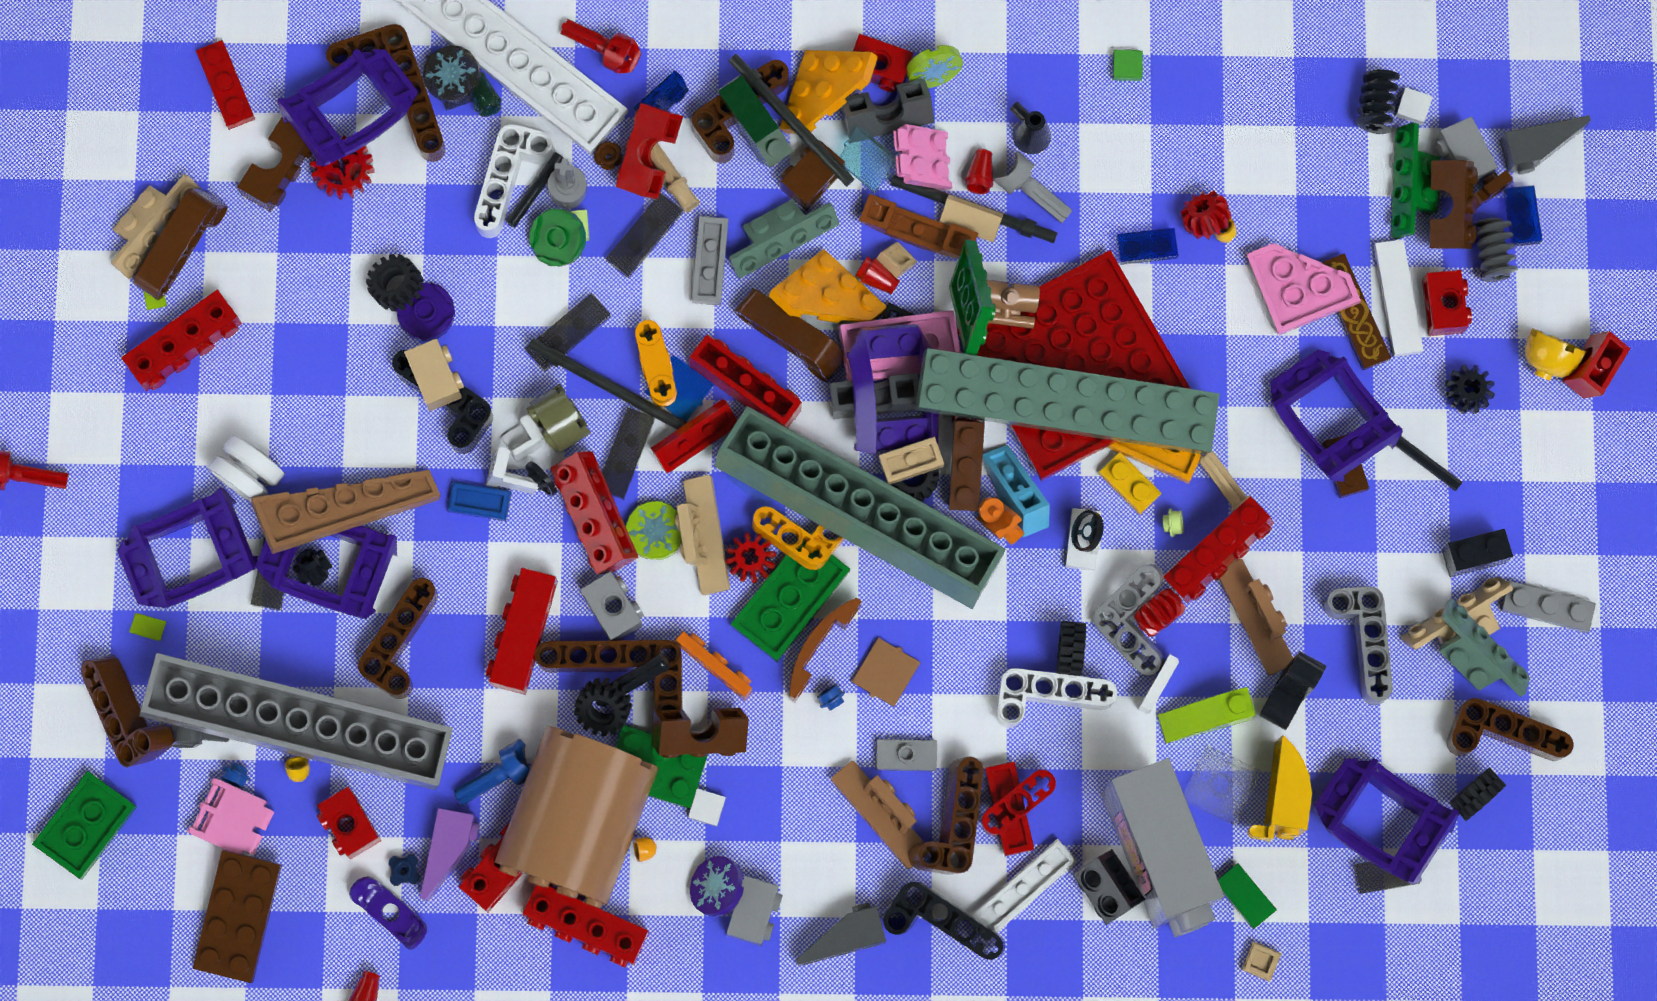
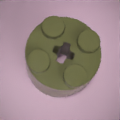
[526,384,591,452]

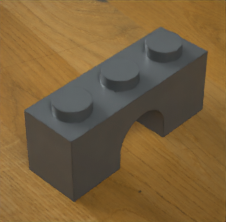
[841,78,934,143]
[830,373,919,420]

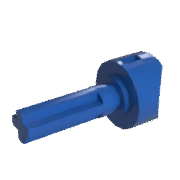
[454,739,530,806]

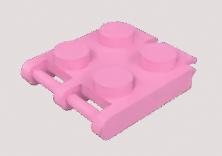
[893,124,952,190]
[186,777,274,856]

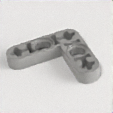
[1093,564,1164,676]

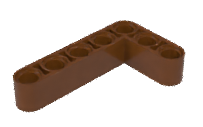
[326,24,446,162]
[535,640,683,710]

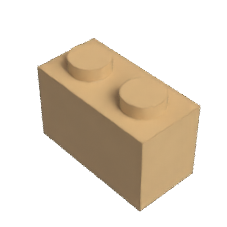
[404,338,464,412]

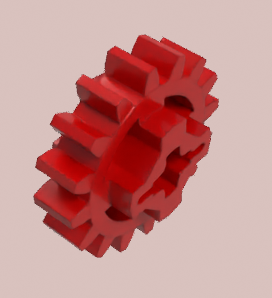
[310,135,375,200]

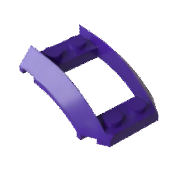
[277,49,418,166]
[847,324,939,454]
[1270,350,1403,482]
[117,488,258,608]
[255,526,397,619]
[1314,758,1459,885]

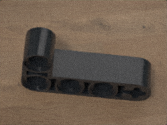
[392,350,493,454]
[1259,651,1326,730]
[883,882,1005,960]

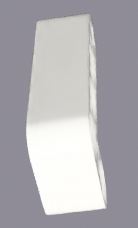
[474,124,554,238]
[996,668,1117,728]

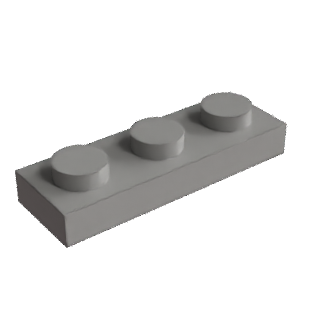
[692,216,729,306]
[1501,581,1596,633]

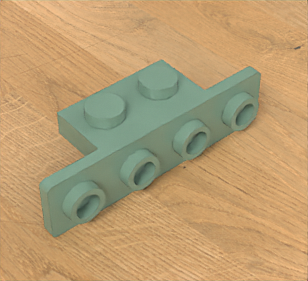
[729,199,839,278]
[1439,599,1530,697]

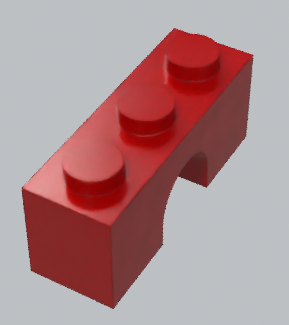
[615,103,683,199]

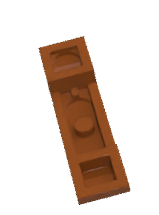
[859,194,979,259]
[790,598,862,703]

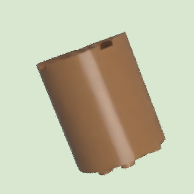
[494,726,659,909]

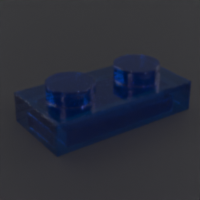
[633,70,689,113]
[1503,185,1543,246]
[1116,228,1179,265]

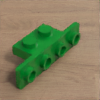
[1391,122,1440,239]

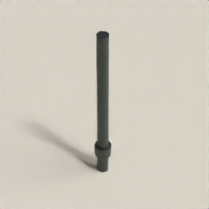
[729,54,854,187]
[891,174,1058,244]
[528,338,688,430]

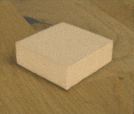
[876,242,917,278]
[1241,942,1282,982]

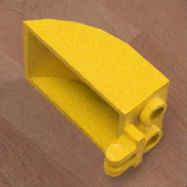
[1247,735,1312,842]

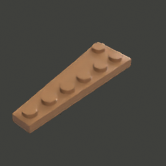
[251,470,440,554]

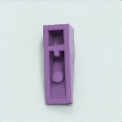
[420,808,480,902]

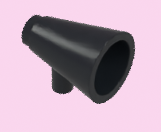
[1010,101,1051,154]

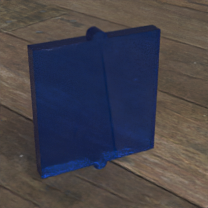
[644,355,714,422]

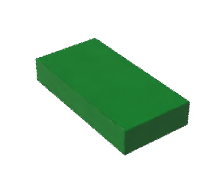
[1218,863,1277,930]

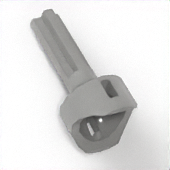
[993,151,1072,223]
[548,158,587,209]

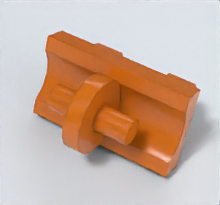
[976,497,1024,545]

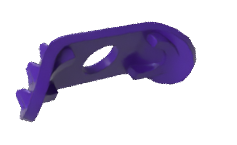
[349,876,427,950]

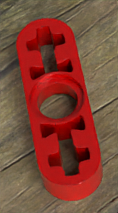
[981,770,1056,836]

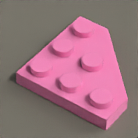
[1246,243,1361,335]

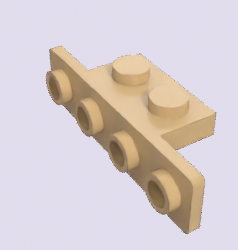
[111,174,201,279]
[675,475,730,595]
[1401,577,1513,650]

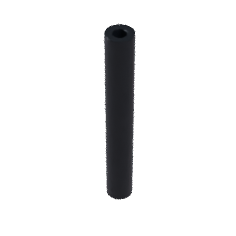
[505,152,564,228]
[1395,436,1463,491]

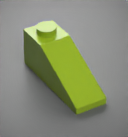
[1157,687,1256,744]

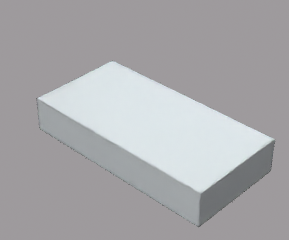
[1138,654,1179,715]

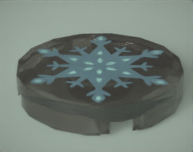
[423,45,481,103]

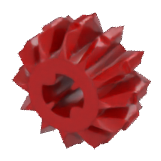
[1180,190,1232,240]
[725,533,776,583]
[1134,588,1186,637]

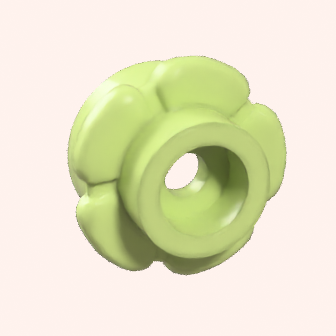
[1163,508,1184,537]

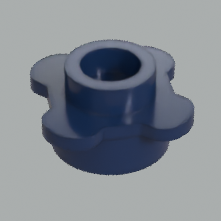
[388,854,420,886]

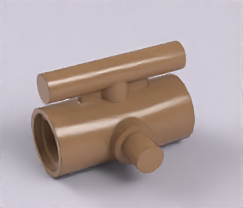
[987,279,1040,329]

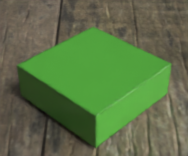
[1113,50,1143,81]

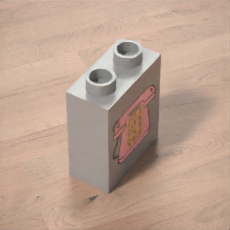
[1101,758,1224,938]

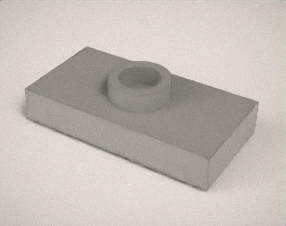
[876,739,937,772]

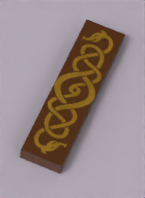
[1322,253,1391,371]

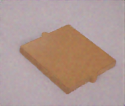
[852,638,921,707]

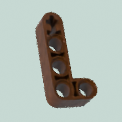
[692,60,789,163]
[133,189,228,300]
[734,288,844,382]
[358,578,438,699]
[81,655,173,768]
[1447,698,1574,761]
[909,757,984,875]

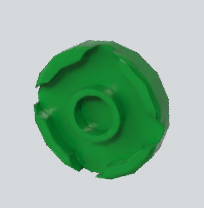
[529,209,586,267]

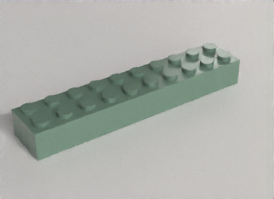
[915,348,1220,455]
[714,406,1006,610]

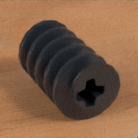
[1356,69,1400,134]

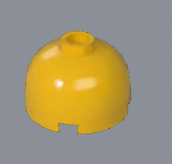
[1525,328,1586,381]

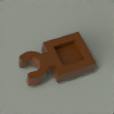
[1473,170,1513,208]

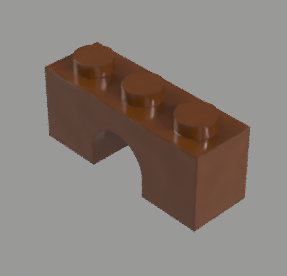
[237,117,313,212]
[1430,160,1478,249]
[948,418,985,511]
[651,708,749,758]

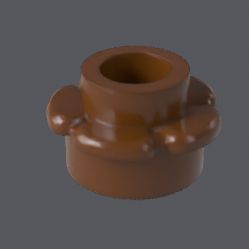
[594,142,623,170]

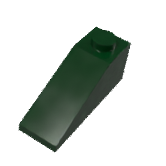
[717,75,793,168]

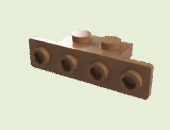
[1219,559,1293,676]
[831,761,929,869]

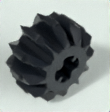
[1444,365,1495,414]

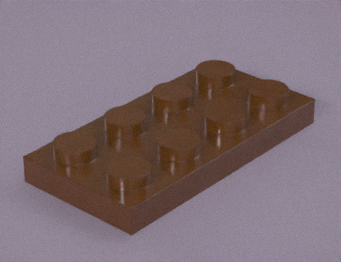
[193,850,283,983]

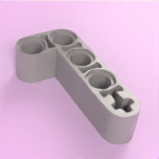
[1323,586,1393,706]

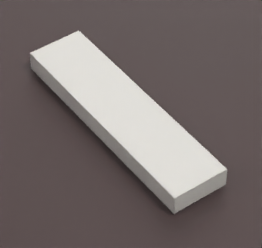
[1374,239,1424,357]
[971,839,1078,941]

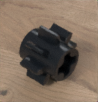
[293,549,333,585]

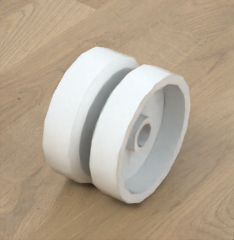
[207,435,285,503]

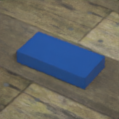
[448,482,512,522]

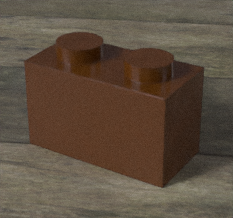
[780,140,845,212]

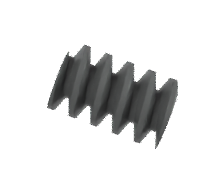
[1474,218,1518,282]

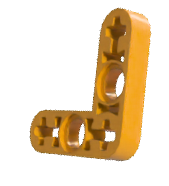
[752,506,844,570]

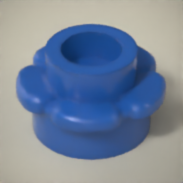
[817,684,845,711]
[221,763,251,788]

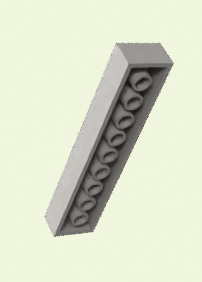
[139,653,453,790]

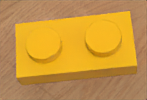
[1099,452,1162,515]

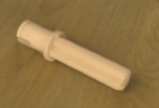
[651,143,700,213]
[1200,451,1250,511]

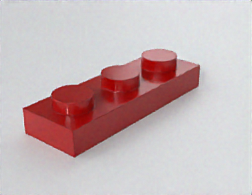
[196,40,255,130]
[651,399,737,474]
[985,762,1035,857]

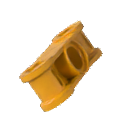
[635,320,677,407]

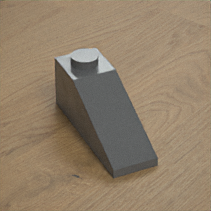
[1500,115,1591,175]
[796,903,886,967]

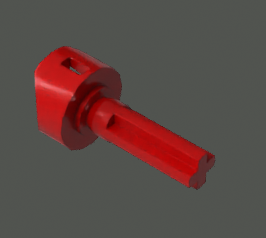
[560,19,641,74]
[0,450,69,491]

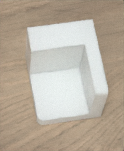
[502,414,547,462]

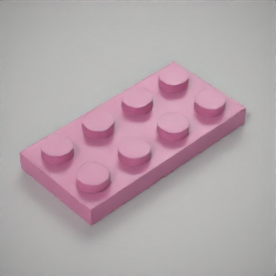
[838,310,961,381]

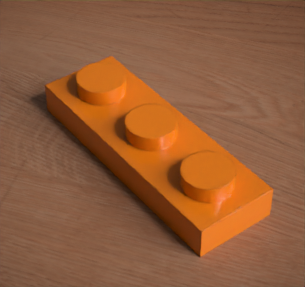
[676,631,752,701]

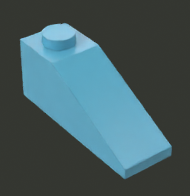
[982,445,1050,537]

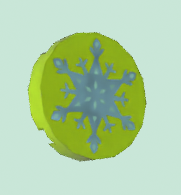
[906,45,963,88]
[626,501,682,560]

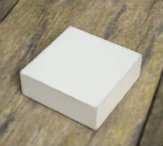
[1395,87,1433,125]
[688,789,726,827]

